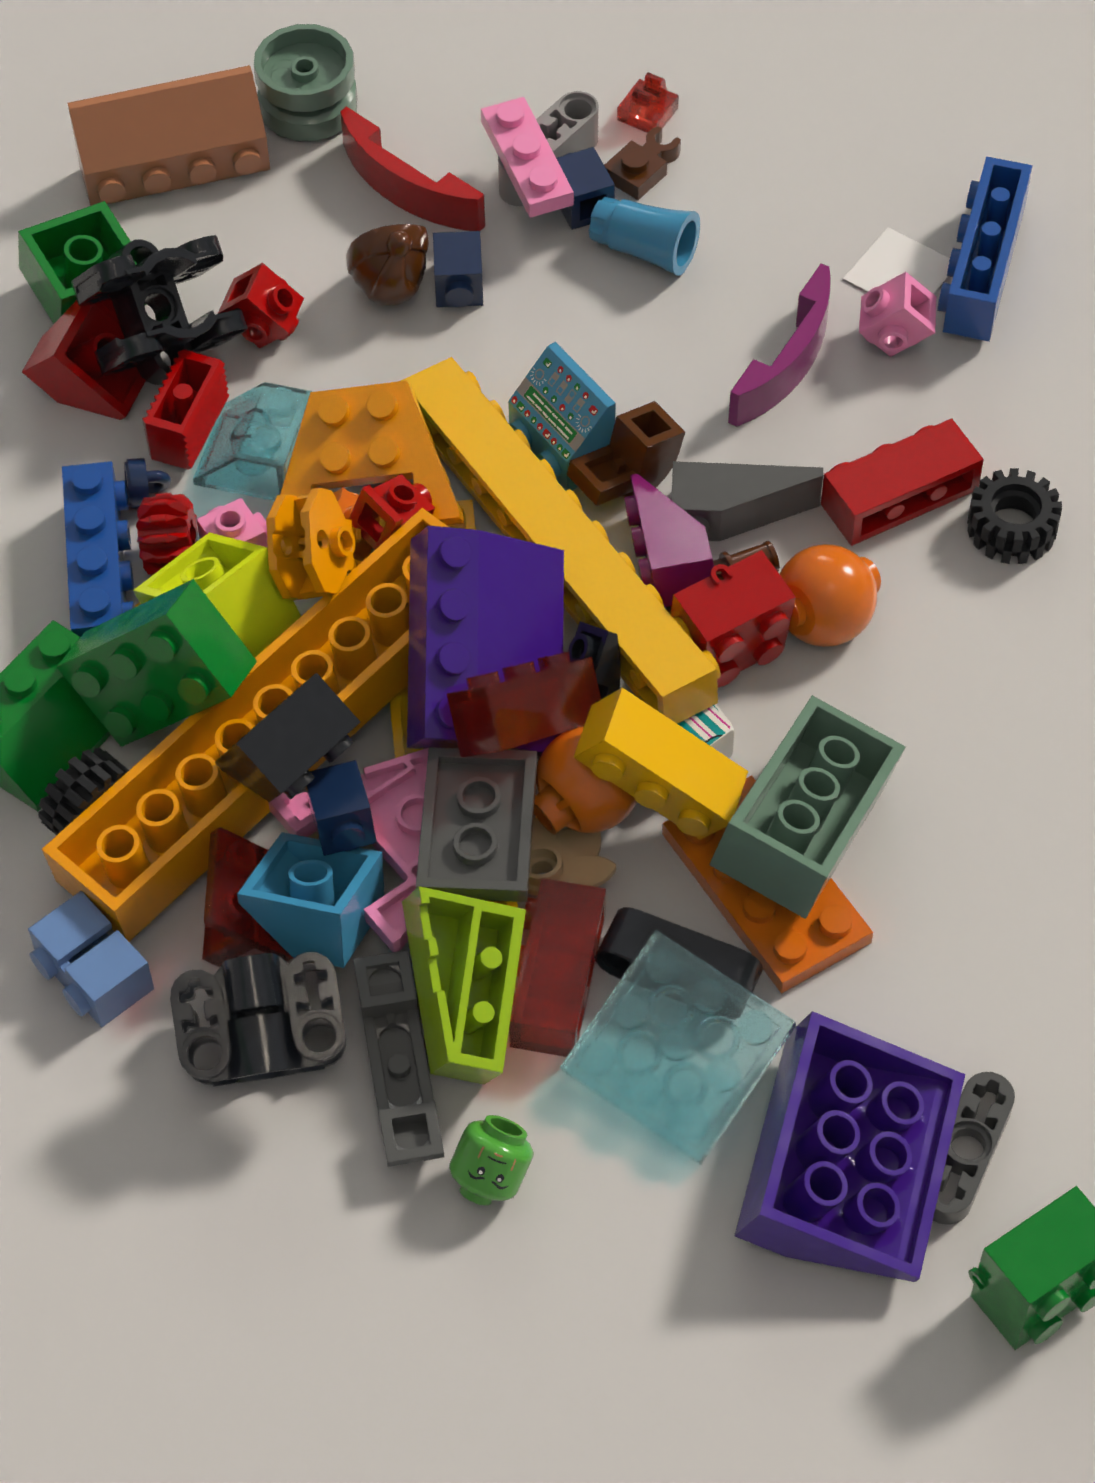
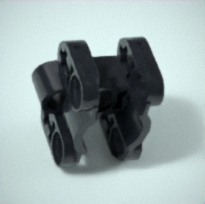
[71,235,248,385]
[170,952,346,1087]

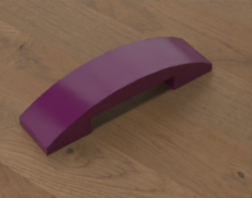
[728,263,831,427]

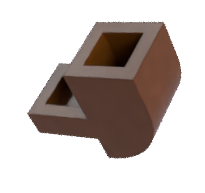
[566,401,685,506]

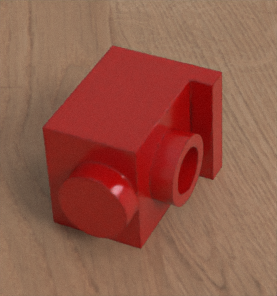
[349,474,435,550]

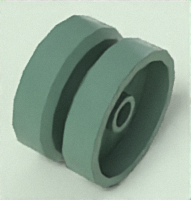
[254,24,357,141]

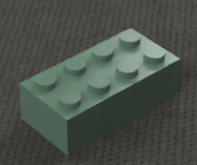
[709,695,906,919]

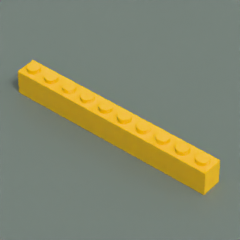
[401,357,721,724]

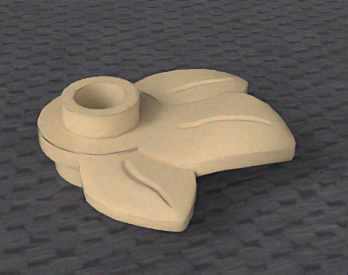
[528,817,617,896]

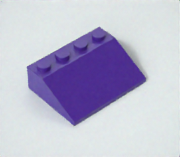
[407,526,564,756]
[734,1011,966,1282]

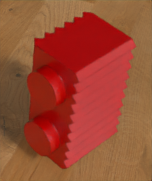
[142,350,229,470]

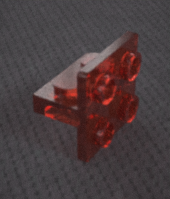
[202,827,293,967]

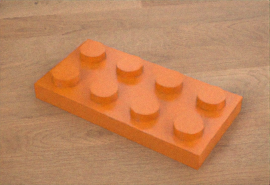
[662,775,873,994]

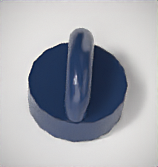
[124,458,171,509]

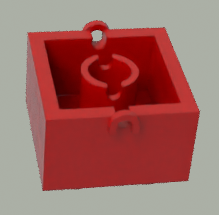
[670,550,796,688]

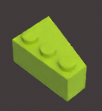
[402,886,526,1085]

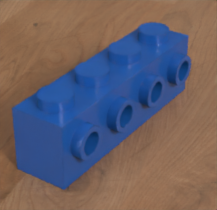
[937,156,1033,342]
[62,461,135,637]

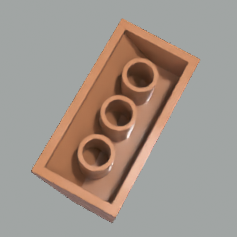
[67,65,270,206]

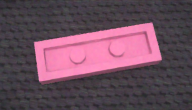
[481,97,574,218]

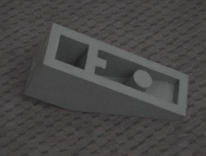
[671,461,823,541]

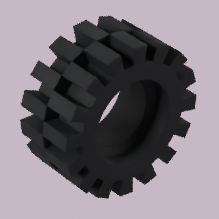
[967,468,1062,564]
[38,748,129,835]

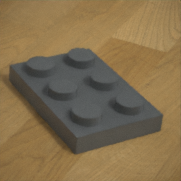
[416,747,537,902]

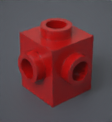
[218,263,304,348]

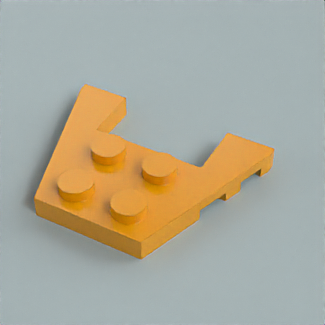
[280,380,464,525]

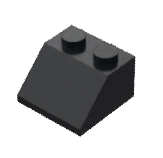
[215,672,360,802]

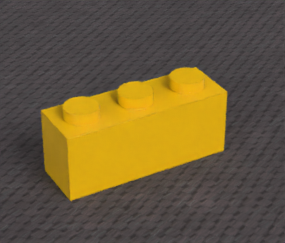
[573,687,748,840]

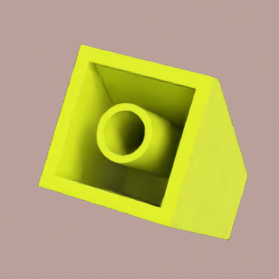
[133,532,301,658]

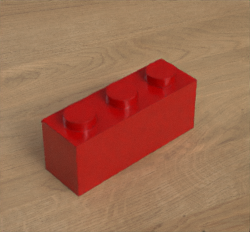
[821,418,984,546]

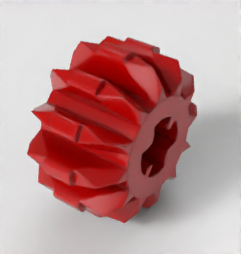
[136,492,199,576]

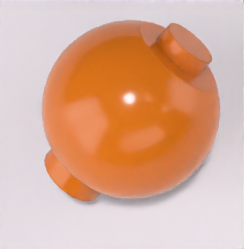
[779,544,881,647]
[534,726,637,835]

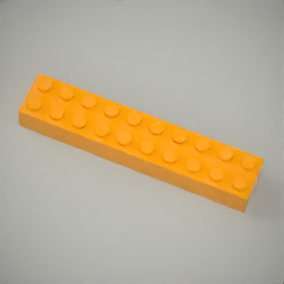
[41,508,448,942]

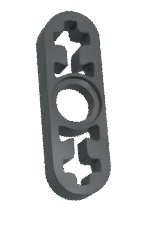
[933,1072,1015,1225]

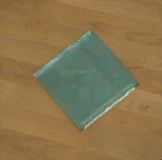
[560,930,796,1165]

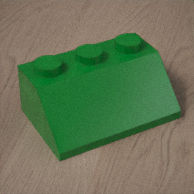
[0,620,111,812]

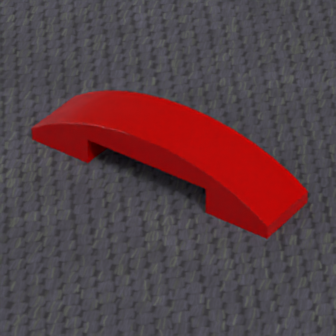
[340,106,485,231]

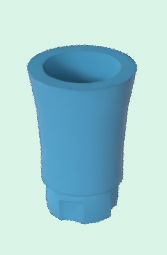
[589,197,700,276]

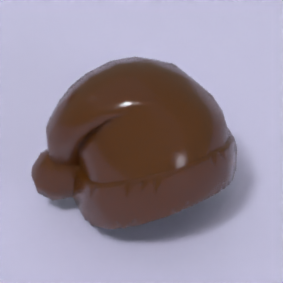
[346,224,429,306]

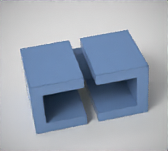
[28,891,154,1028]

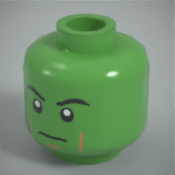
[449,1115,534,1206]

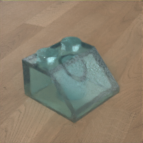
[193,382,312,501]

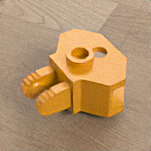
[266,488,362,601]

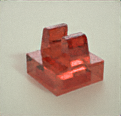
[617,72,679,133]

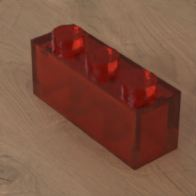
[447,651,601,757]
[509,878,606,1059]

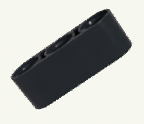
[594,907,763,1020]

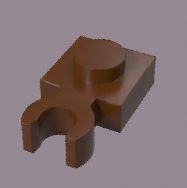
[604,126,681,200]

